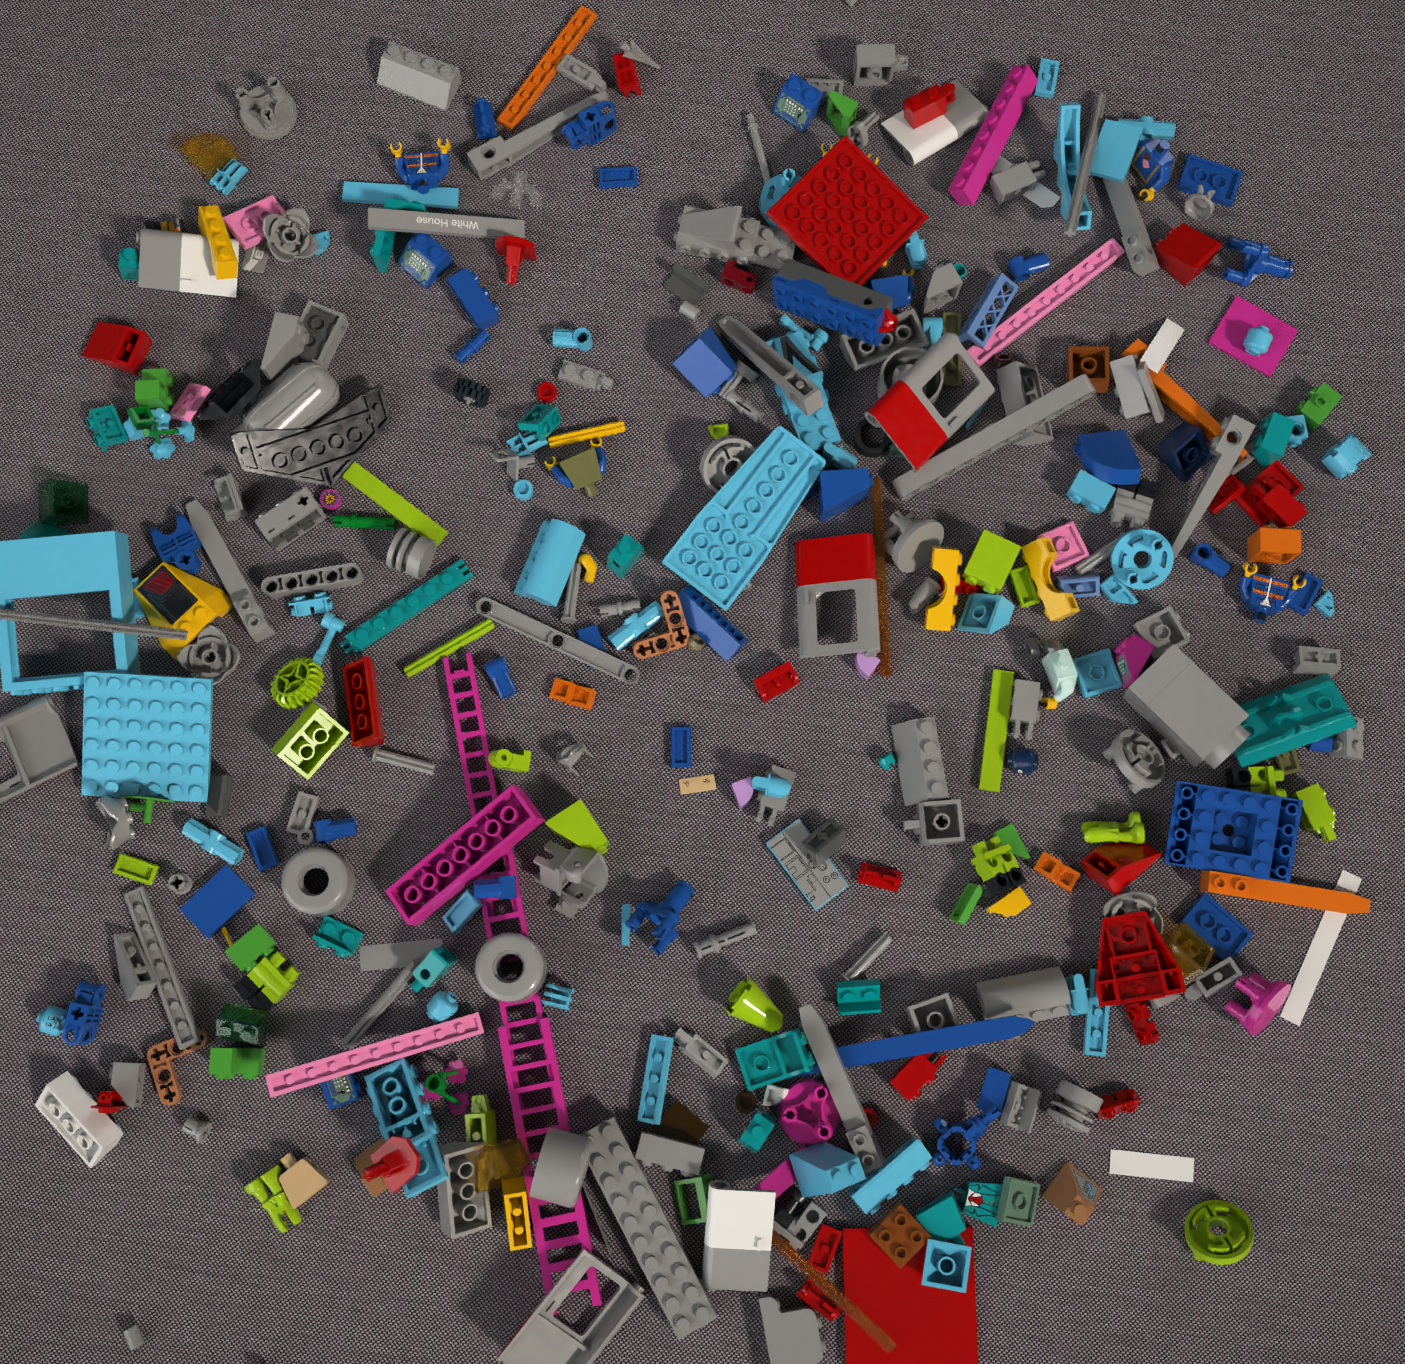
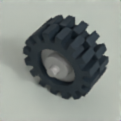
[452,378,491,408]

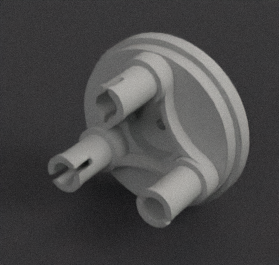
[235,77,297,140]
[881,511,944,573]

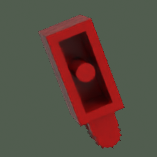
[903,83,956,129]
[1251,476,1308,529]
[887,1052,947,1101]

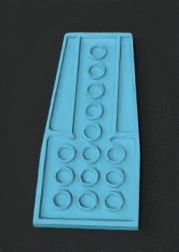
[661,426,826,612]

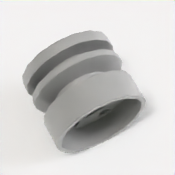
[386,528,436,580]
[1046,1080,1103,1134]

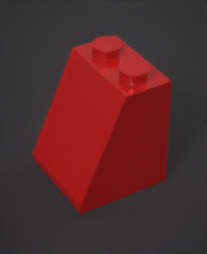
[1153,223,1222,287]

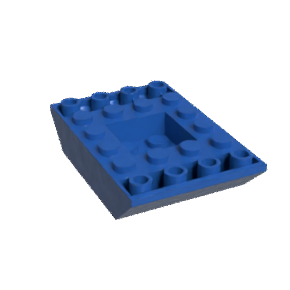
[1163,780,1303,883]

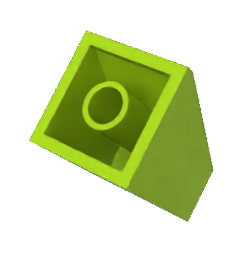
[961,529,1022,594]
[545,799,610,855]

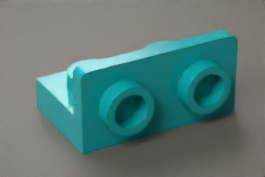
[86,404,128,452]
[517,404,561,441]
[312,916,364,958]
[837,979,881,1015]

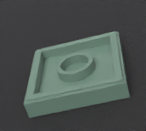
[996,1176,1041,1227]

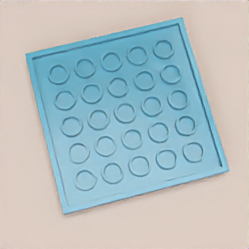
[82,671,213,803]

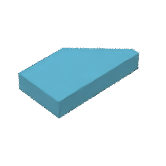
[1100,574,1138,605]

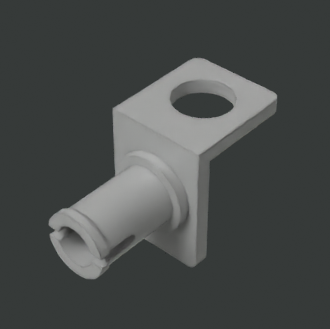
[490,448,535,481]

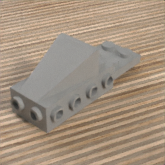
[673,205,796,269]

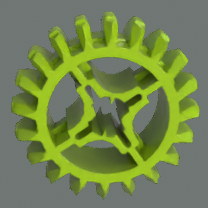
[270,657,325,710]

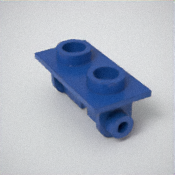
[472,97,497,140]

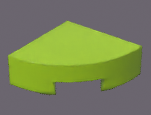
[708,423,730,444]

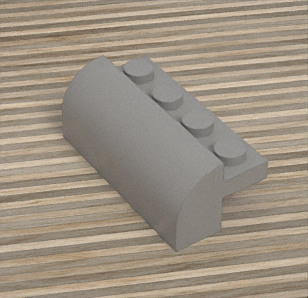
[977,966,1071,1022]

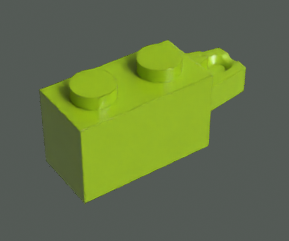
[1289,783,1337,843]
[465,1094,498,1158]

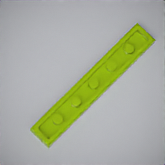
[342,461,448,547]
[978,669,1014,793]

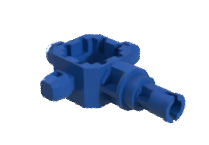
[932,1103,1002,1170]

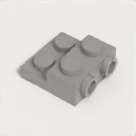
[1133,606,1190,661]

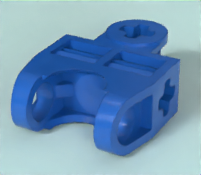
[561,101,617,150]
[151,513,203,575]
[62,980,106,1045]

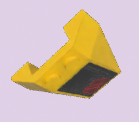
[134,562,234,661]

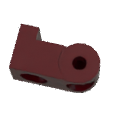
[720,259,758,294]

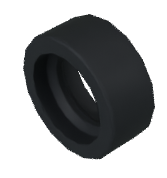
[853,418,891,458]

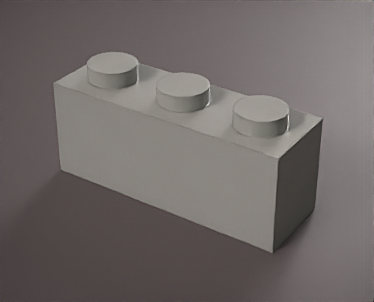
[1109,354,1151,419]
[635,1131,705,1177]

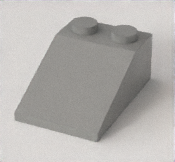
[261,312,309,383]

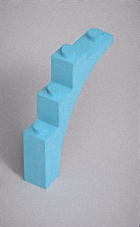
[1053,102,1092,230]

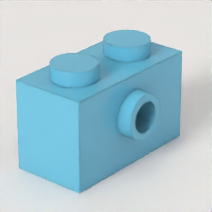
[1065,469,1116,514]

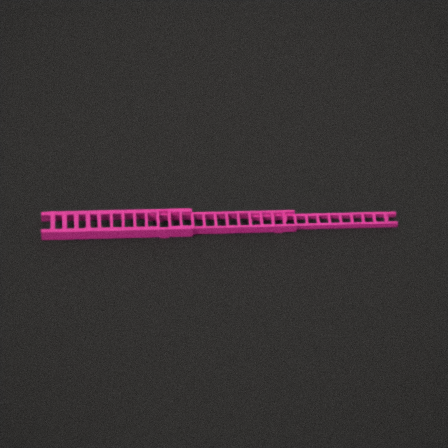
[443,652,603,1315]

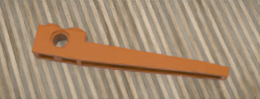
[1119,338,1248,462]
[1199,870,1371,914]

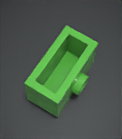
[1296,382,1343,432]
[225,924,276,973]

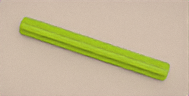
[403,618,495,677]

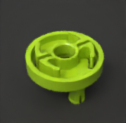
[1185,1200,1254,1265]

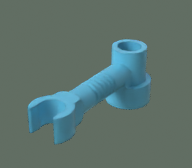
[779,314,830,353]
[312,611,346,666]

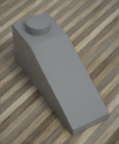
[114,932,157,1001]

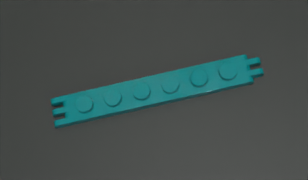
[340,559,474,655]

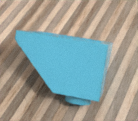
[957,593,1015,634]
[921,1239,972,1293]

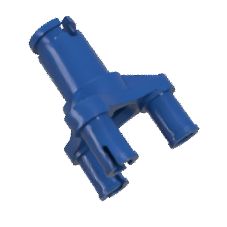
[1223,236,1294,287]
[625,880,695,955]

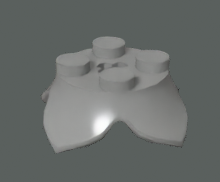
[263,208,319,262]
[177,625,240,686]
[95,796,135,849]
[1103,888,1163,935]

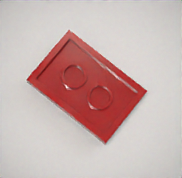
[1233,460,1305,527]

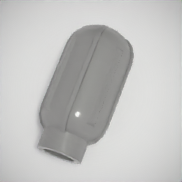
[230,362,340,434]

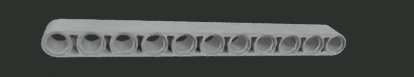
[892,374,1097,501]

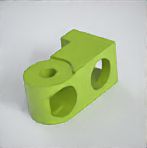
[488,749,531,773]

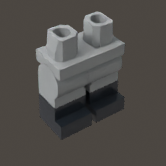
[1108,478,1160,531]

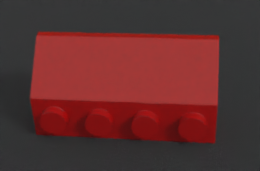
[342,656,385,747]

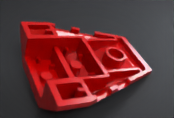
[1095,911,1187,1007]

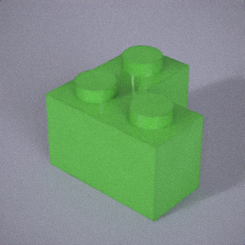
[135,368,175,413]
[209,1047,265,1079]

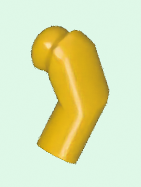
[578,553,597,583]

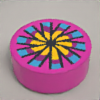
[320,489,341,510]

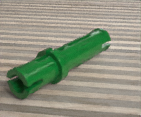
[333,514,396,531]

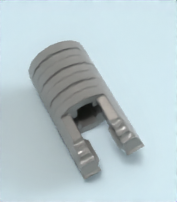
[909,577,941,614]

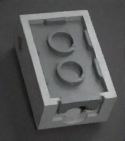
[294,300,349,370]
[255,487,328,551]

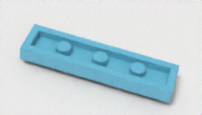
[1083,968,1110,1057]
[637,1034,674,1125]

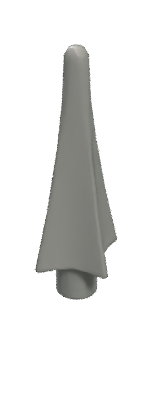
[619,39,660,69]

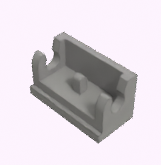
[213,473,248,522]
[1292,646,1341,677]

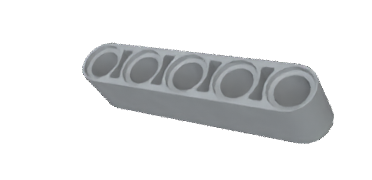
[261,563,364,599]

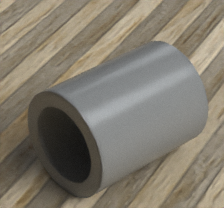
[679,300,701,321]
[123,1324,145,1351]

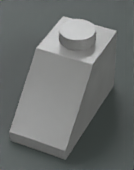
[109,1062,146,1108]

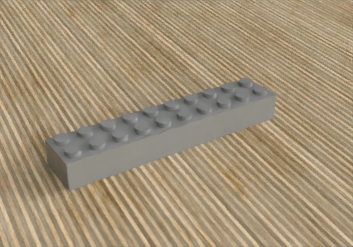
[580,1115,718,1340]

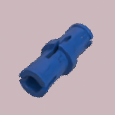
[454,329,491,364]

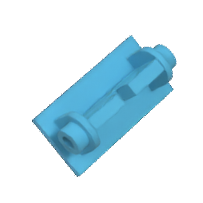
[289,592,333,617]

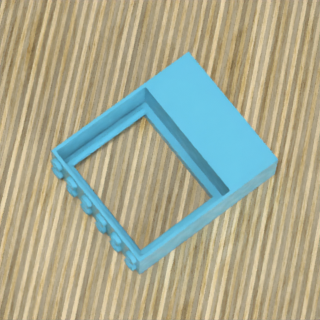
[0,531,141,696]

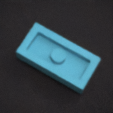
[1034,58,1060,99]

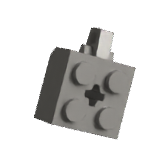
[853,43,908,86]
[903,799,965,846]

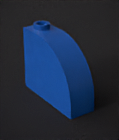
[1074,429,1142,485]

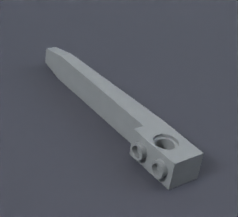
[467,91,609,181]
[1097,133,1160,277]
[718,315,824,416]
[1164,414,1256,565]
[186,499,275,643]
[799,1002,885,1174]

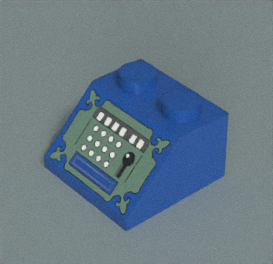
[772,73,825,133]
[398,233,453,290]
[321,1072,364,1110]

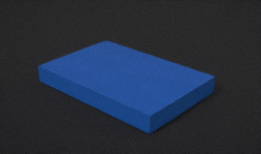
[1176,154,1243,208]
[180,864,256,939]
[1177,892,1254,961]

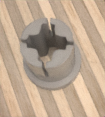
[168,873,193,895]
[182,1116,212,1143]

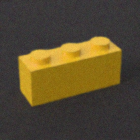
[502,1176,532,1251]

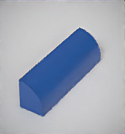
[670,586,748,662]

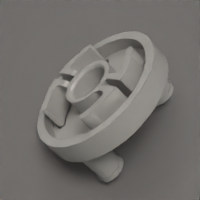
[699,435,756,493]
[1103,729,1166,794]

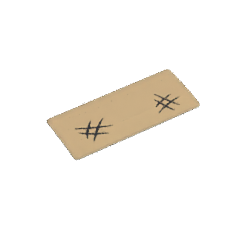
[679,774,716,795]

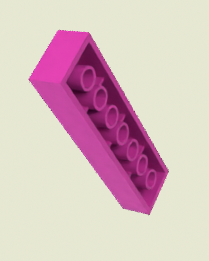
[385,784,545,925]

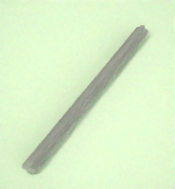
[1064,93,1107,237]
[0,608,188,640]

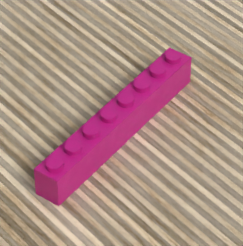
[948,65,1038,205]

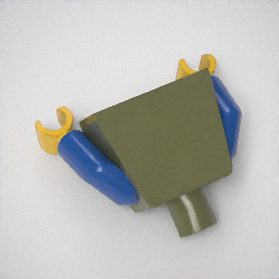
[545,438,607,498]

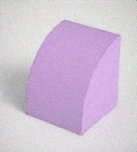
[855,653,881,680]
[731,776,753,809]

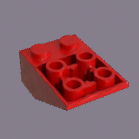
[82,321,153,376]
[1080,841,1161,896]

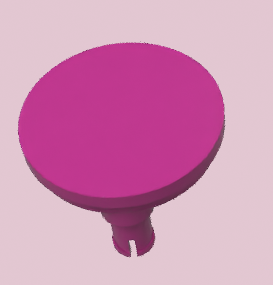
[1224,971,1291,1036]
[777,1079,841,1145]

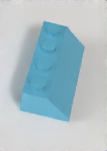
[848,1135,932,1215]

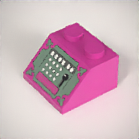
[1114,633,1155,688]

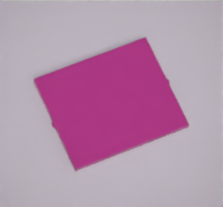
[1208,295,1298,378]

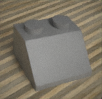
[921,262,963,315]

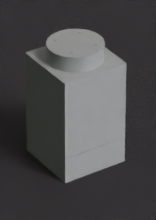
[1123,644,1251,769]

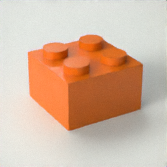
[1247,525,1301,564]

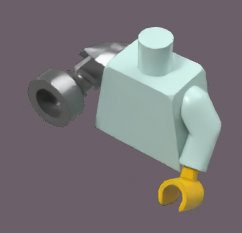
[1025,637,1077,709]

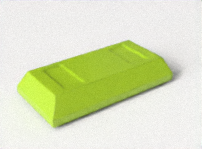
[1009,565,1041,608]
[112,853,160,886]

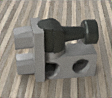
[772,1187,827,1256]

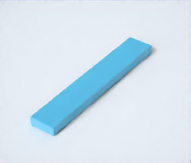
[342,181,460,209]

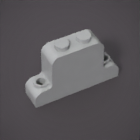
[758,1294,826,1364]

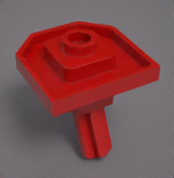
[495,235,537,285]
[362,1135,421,1194]

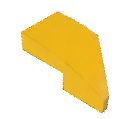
[986,886,1032,917]

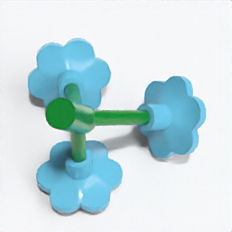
[143,407,195,459]

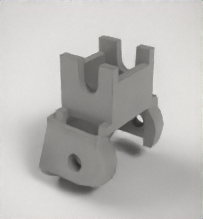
[533,841,608,909]

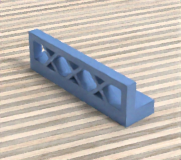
[958,273,1019,349]

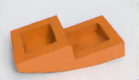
[549,678,597,711]
[1033,851,1081,893]

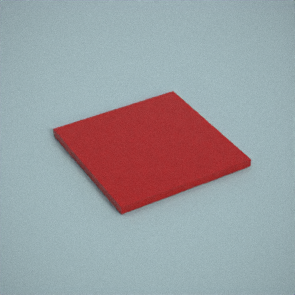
[766,135,929,286]
[842,1226,978,1364]

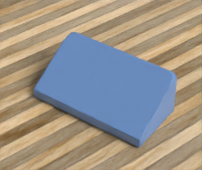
[1056,573,1100,598]

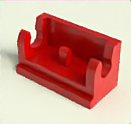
[612,52,642,97]
[753,661,799,703]

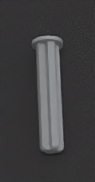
[1075,532,1124,575]
[560,563,581,623]
[372,746,435,775]
[840,932,892,981]

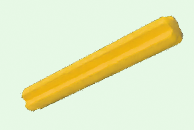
[548,420,626,448]

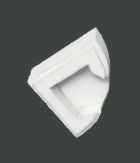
[762,1084,789,1106]

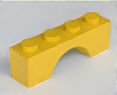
[198,205,238,280]
[1021,537,1080,621]
[924,546,962,631]

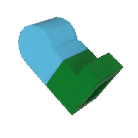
[123,405,155,441]

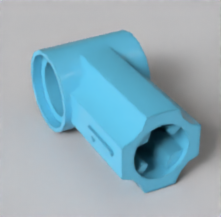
[921,317,943,350]
[552,327,593,352]

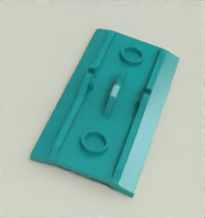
[1233,673,1357,767]

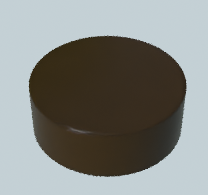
[993,354,1013,368]
[735,1091,757,1113]

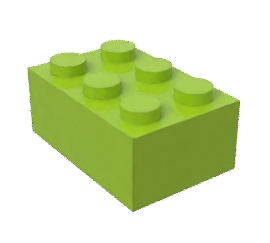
[271,702,349,780]

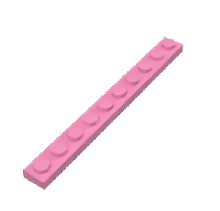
[967,238,1126,367]
[265,1012,484,1098]

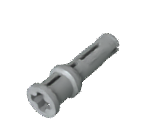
[693,921,757,959]

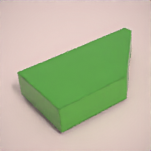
[993,823,1031,860]

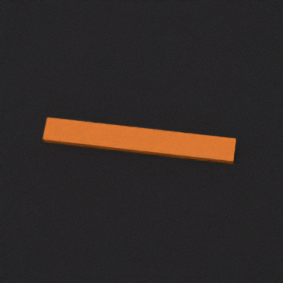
[497,5,597,132]

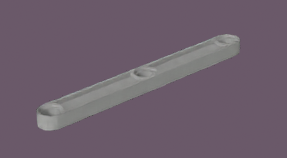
[476,597,640,684]

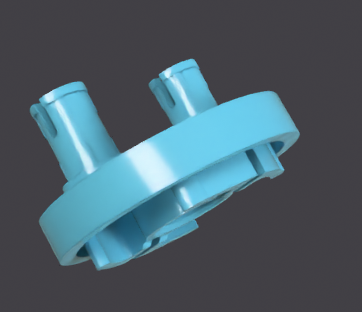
[759,169,802,229]
[1110,528,1174,590]

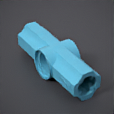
[1116,116,1176,140]
[607,601,664,652]
[182,818,245,865]

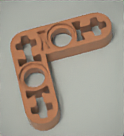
[632,589,690,659]
[147,1029,210,1106]

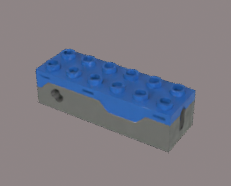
[772,258,898,347]

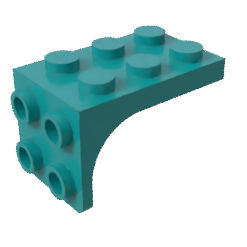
[370,197,427,273]
[735,1027,815,1091]

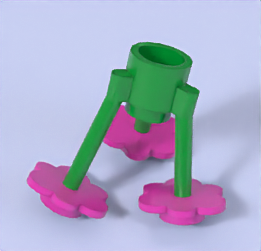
[422,1059,470,1115]

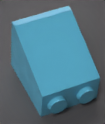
[789,1141,866,1198]

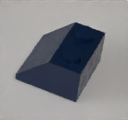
[1156,422,1212,482]

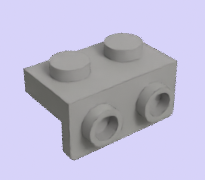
[1329,717,1364,760]
[999,1081,1042,1133]

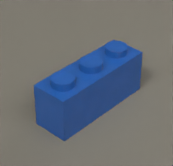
[447,267,500,331]

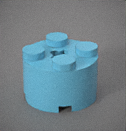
[1320,433,1371,480]

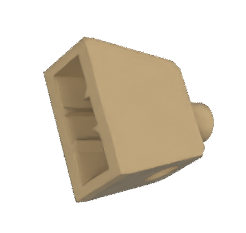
[278,1152,332,1209]

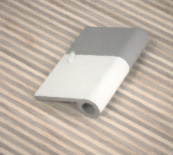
[881,79,989,166]
[136,228,239,298]
[701,1180,776,1292]

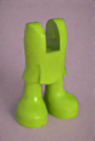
[1081,811,1145,844]
[243,1164,302,1234]

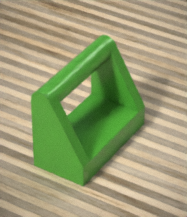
[826,91,859,137]
[673,1173,713,1225]

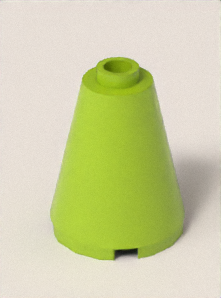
[724,976,784,1033]

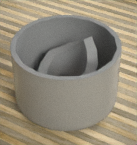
[877,347,944,406]
[281,847,356,917]
[475,932,547,1003]
[530,1127,593,1208]

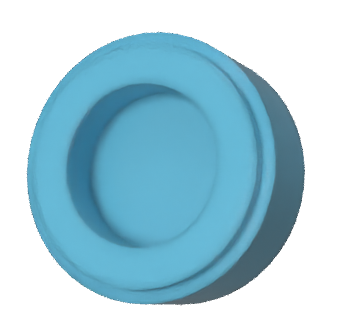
[513,479,534,501]

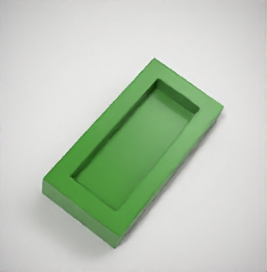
[948,882,984,926]

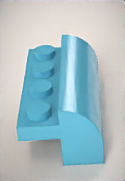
[513,518,586,607]

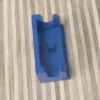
[977,1067,1012,1116]

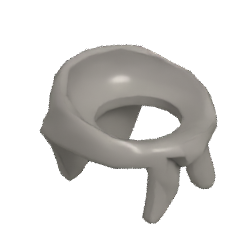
[1184,184,1216,220]
[556,742,593,776]

